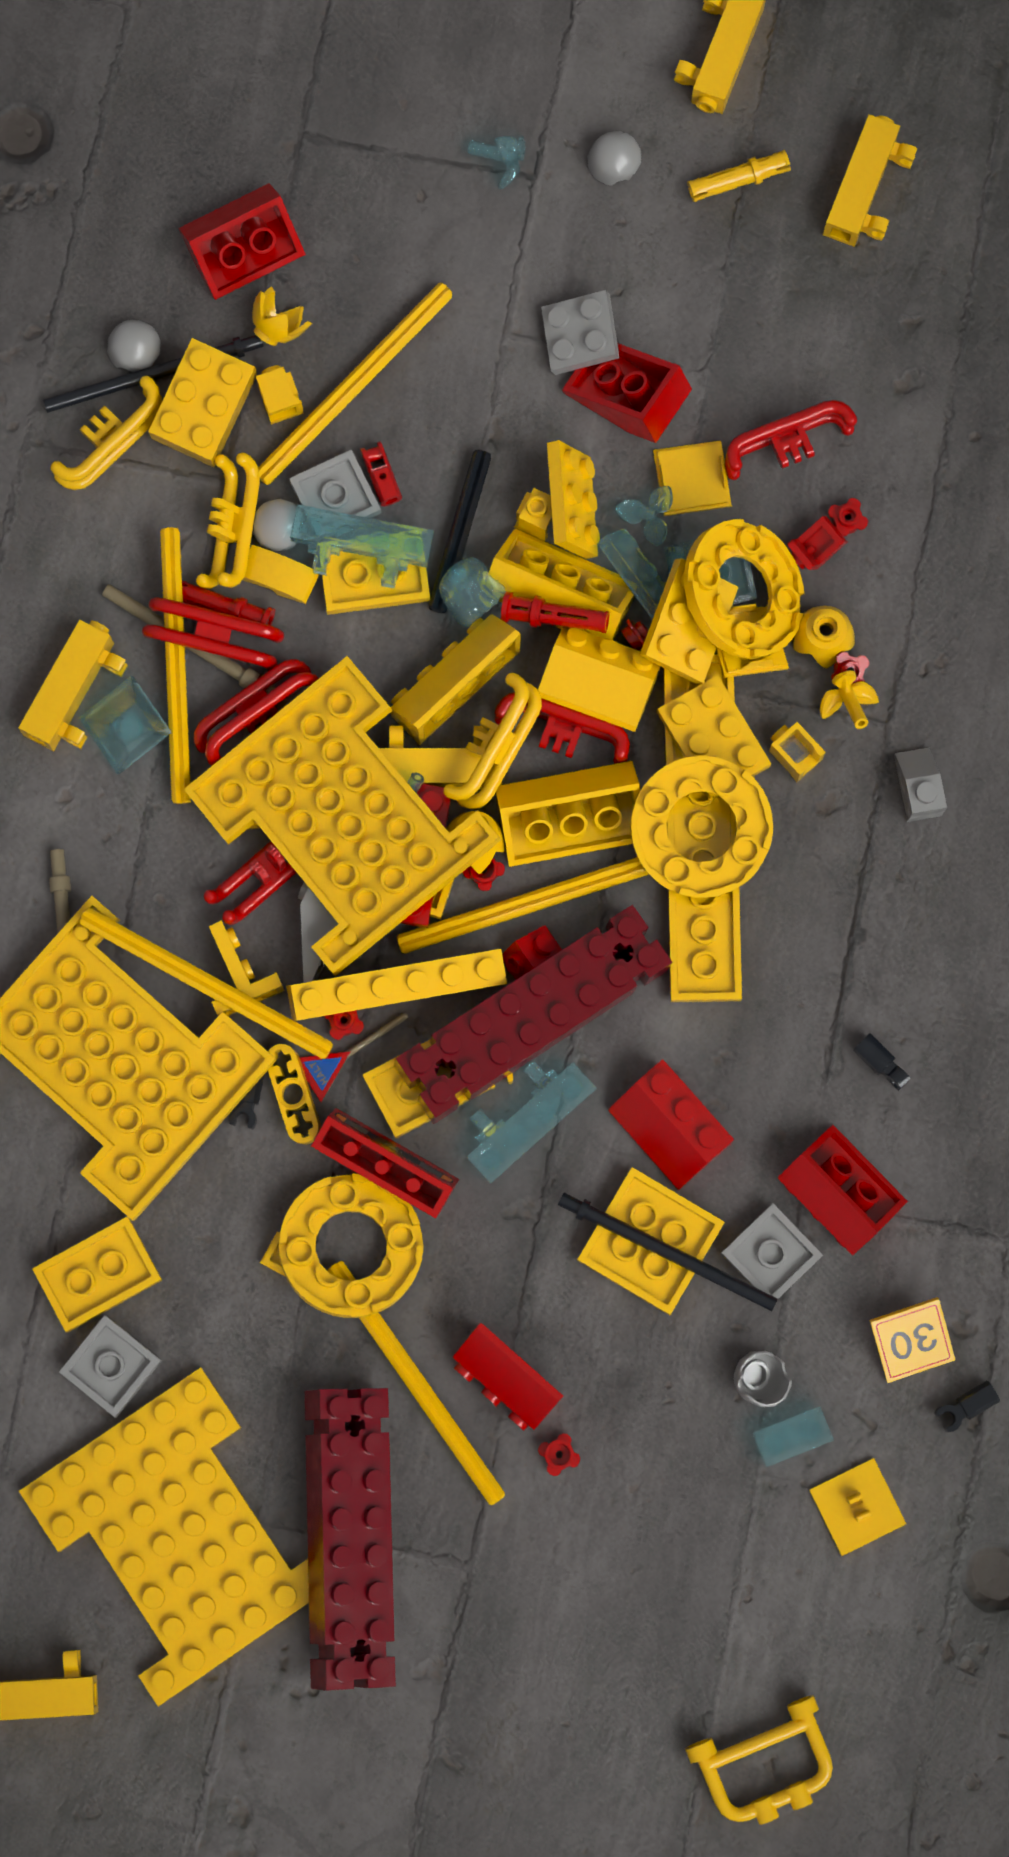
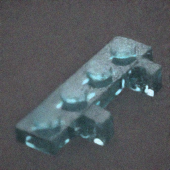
[290,504,434,589]
[466,1061,597,1184]

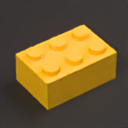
[148,338,257,467]

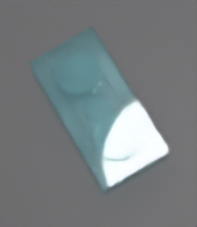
[752,1406,834,1467]

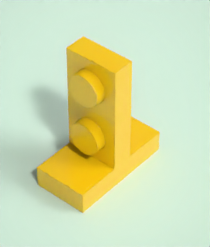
[209,920,285,1016]

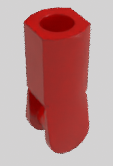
[360,441,402,507]

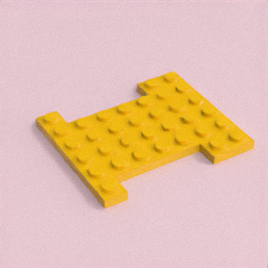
[184,656,501,976]
[0,896,277,1221]
[19,1367,309,1707]

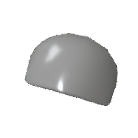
[587,131,642,186]
[107,319,161,372]
[253,498,307,552]
[733,1350,792,1407]

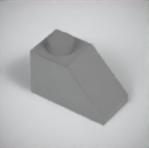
[894,748,947,822]

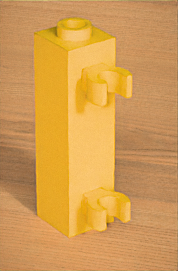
[674,0,766,114]
[823,114,918,247]
[18,619,128,752]
[379,726,502,790]
[0,1650,98,1720]

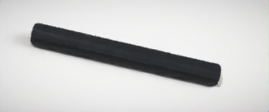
[429,449,491,613]

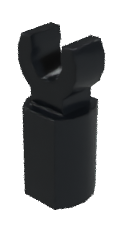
[853,1033,911,1091]
[229,1074,265,1130]
[934,1380,1000,1433]

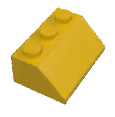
[538,626,660,732]

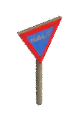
[300,1013,408,1103]

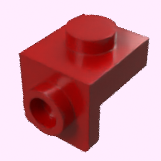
[787,516,848,570]
[502,925,562,980]

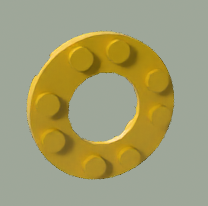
[684,519,804,659]
[630,755,773,898]
[279,1173,423,1318]

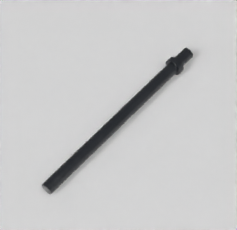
[43,335,264,413]
[558,1192,778,1311]

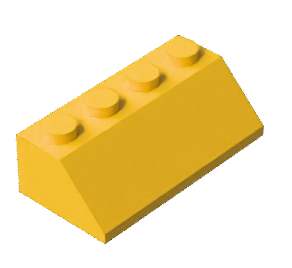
[482,528,640,640]
[391,614,521,745]
[495,761,640,867]

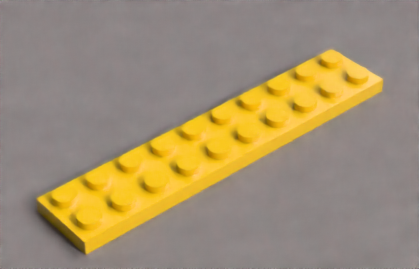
[663,654,742,1002]

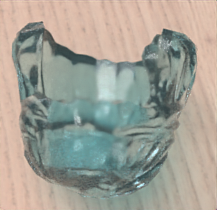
[439,557,506,627]

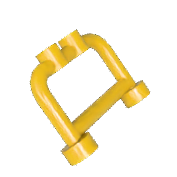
[685,1695,833,1825]

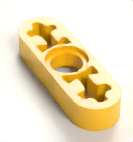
[268,1044,321,1145]

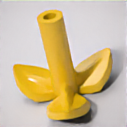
[820,670,879,729]

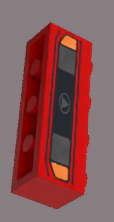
[311,1108,459,1219]

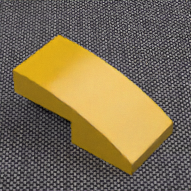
[243,545,320,604]

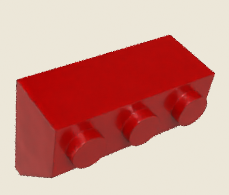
[178,183,306,300]
[608,1059,734,1191]
[777,1125,908,1256]
[453,1323,563,1431]

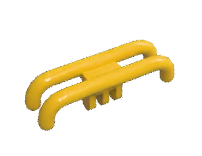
[50,376,162,490]
[196,452,260,589]
[443,673,542,809]

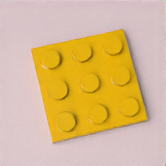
[577,1167,725,1316]

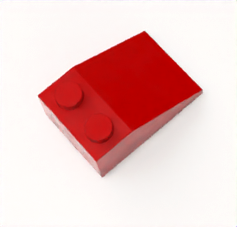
[562,343,692,443]

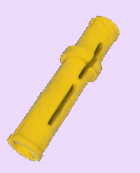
[687,150,791,202]

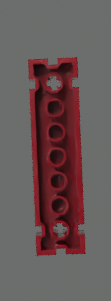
[394,904,673,1125]
[304,1388,396,1691]

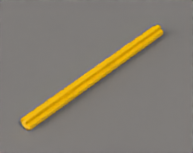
[258,282,452,485]
[160,527,191,804]
[397,857,649,953]
[79,908,333,1059]
[327,1261,505,1505]

